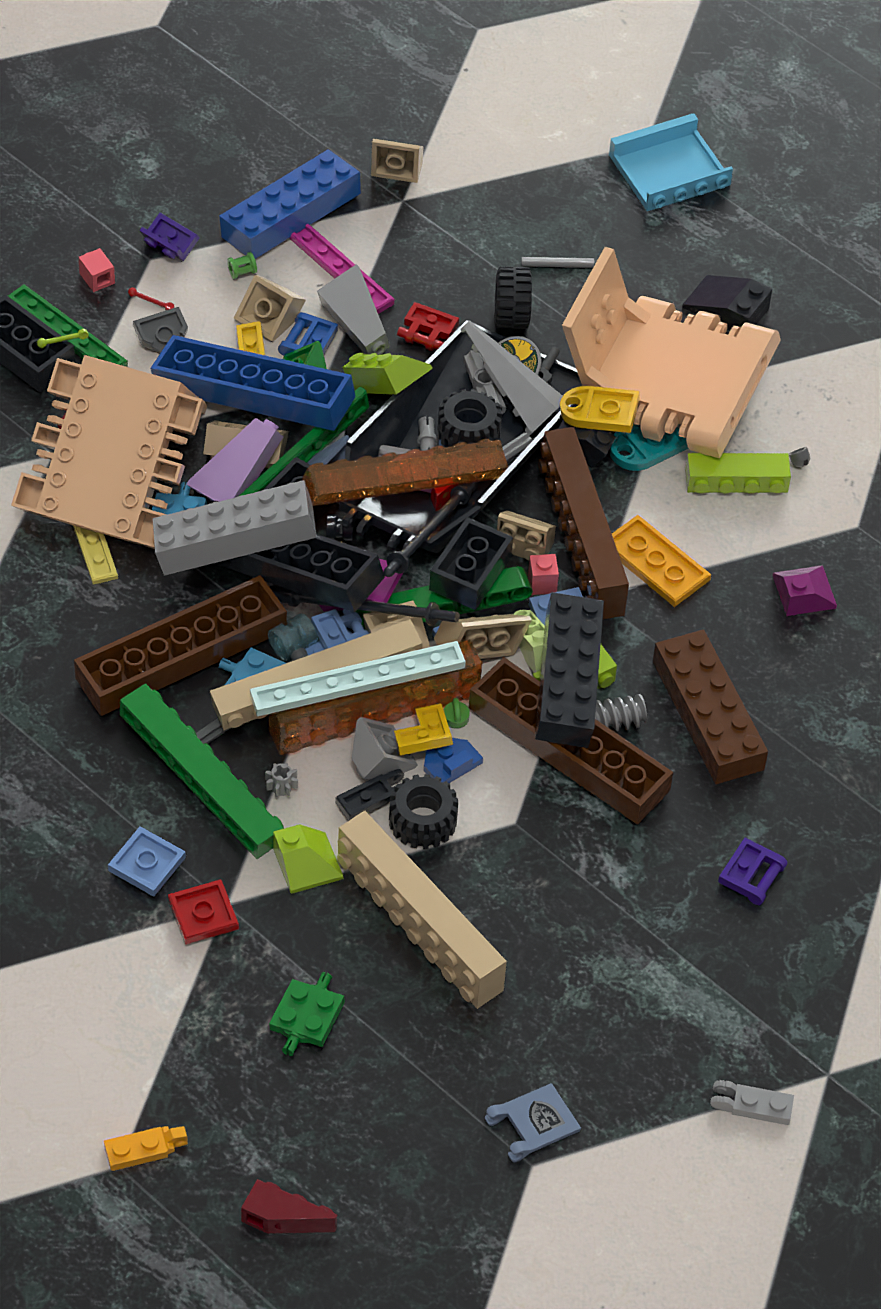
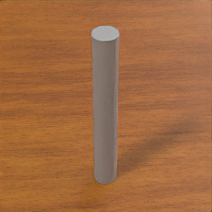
[521,257,594,268]

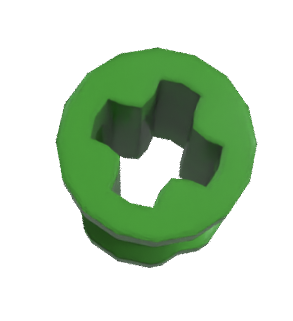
[227,252,257,279]

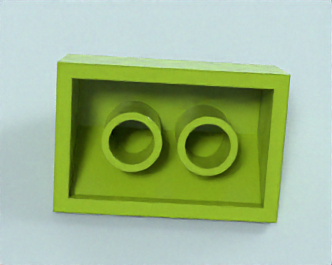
[342,353,432,394]

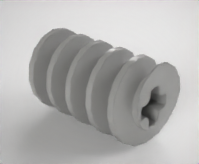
[595,694,647,732]

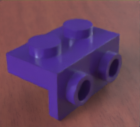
[140,213,200,261]

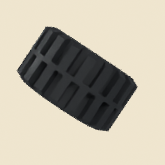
[495,266,532,329]
[437,389,502,457]
[389,774,458,849]

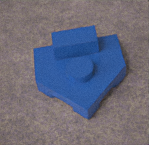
[424,738,483,783]

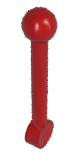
[128,287,175,311]

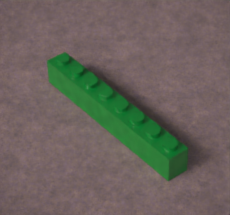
[120,683,284,859]

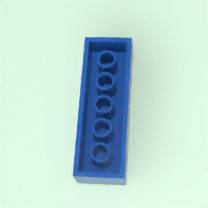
[219,149,361,259]

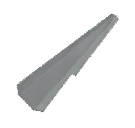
[460,321,563,435]

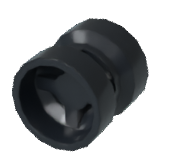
[326,514,354,541]

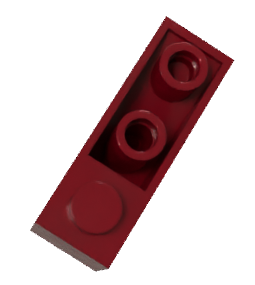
[241,1179,337,1234]

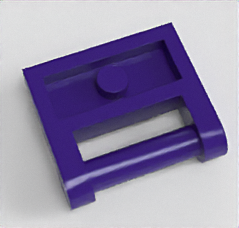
[718,838,788,905]

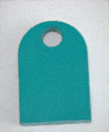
[609,423,689,471]

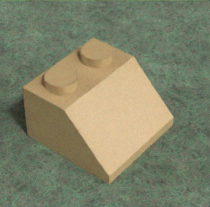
[371,139,423,183]

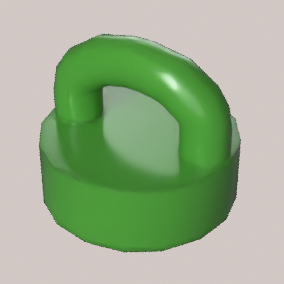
[444,698,470,728]

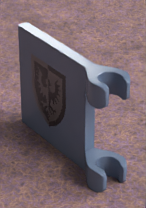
[485,1083,581,1162]

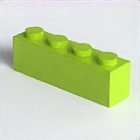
[685,453,791,493]

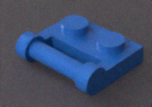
[278,312,338,356]

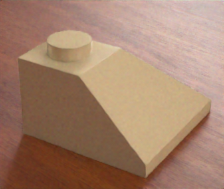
[234,275,306,341]

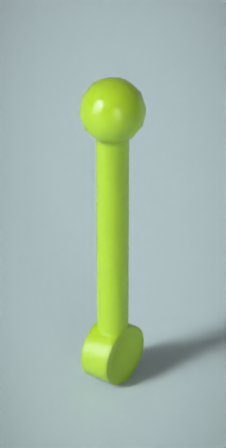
[37,329,89,348]

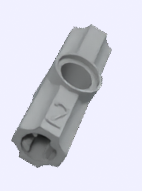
[463,350,506,414]

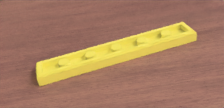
[73,525,118,584]

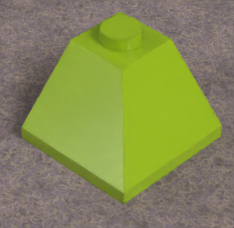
[273,824,343,894]

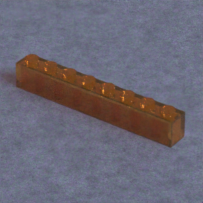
[302,439,508,506]

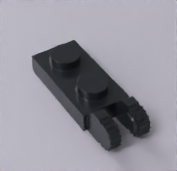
[335,769,404,821]

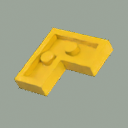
[394,704,453,755]

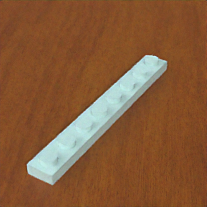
[250,641,466,717]

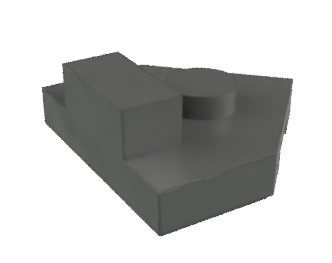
[133,307,188,353]

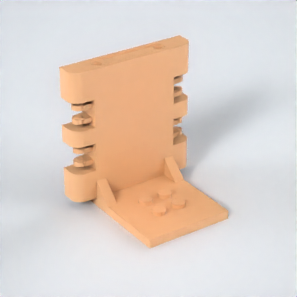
[562,247,781,459]
[11,355,207,549]

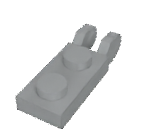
[710,1080,794,1125]

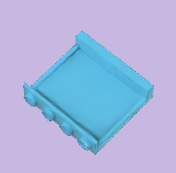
[609,113,733,211]

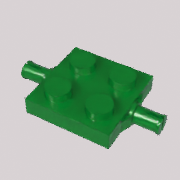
[269,972,345,1056]

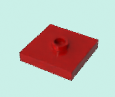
[168,879,239,945]

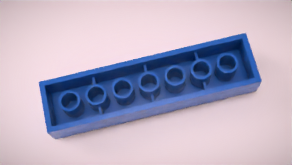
[150,335,356,431]

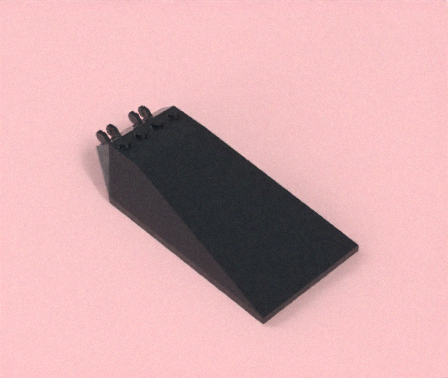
[339,320,582,553]

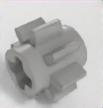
[265,763,298,797]

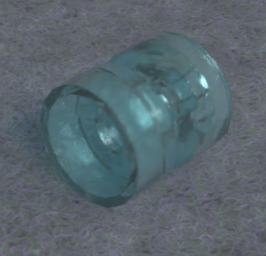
[268,613,318,660]

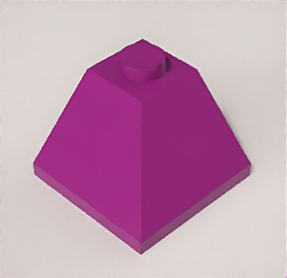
[773,565,837,616]

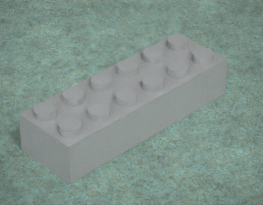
[153,480,316,575]

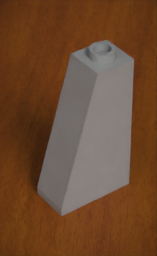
[317,264,390,355]

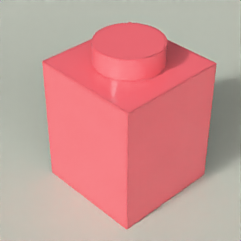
[79,248,115,292]
[528,554,559,595]

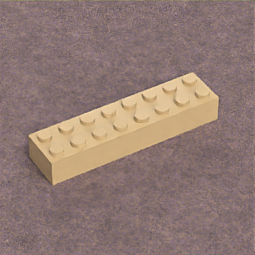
[337,811,507,1009]

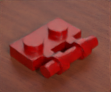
[397,302,459,351]

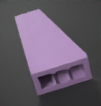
[186,418,283,502]

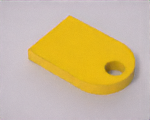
[560,386,640,433]

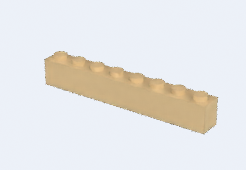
[210,619,423,730]

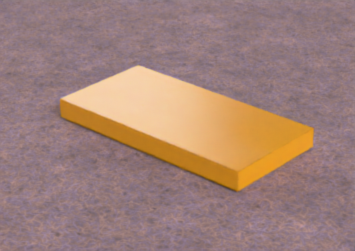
[612,515,711,607]

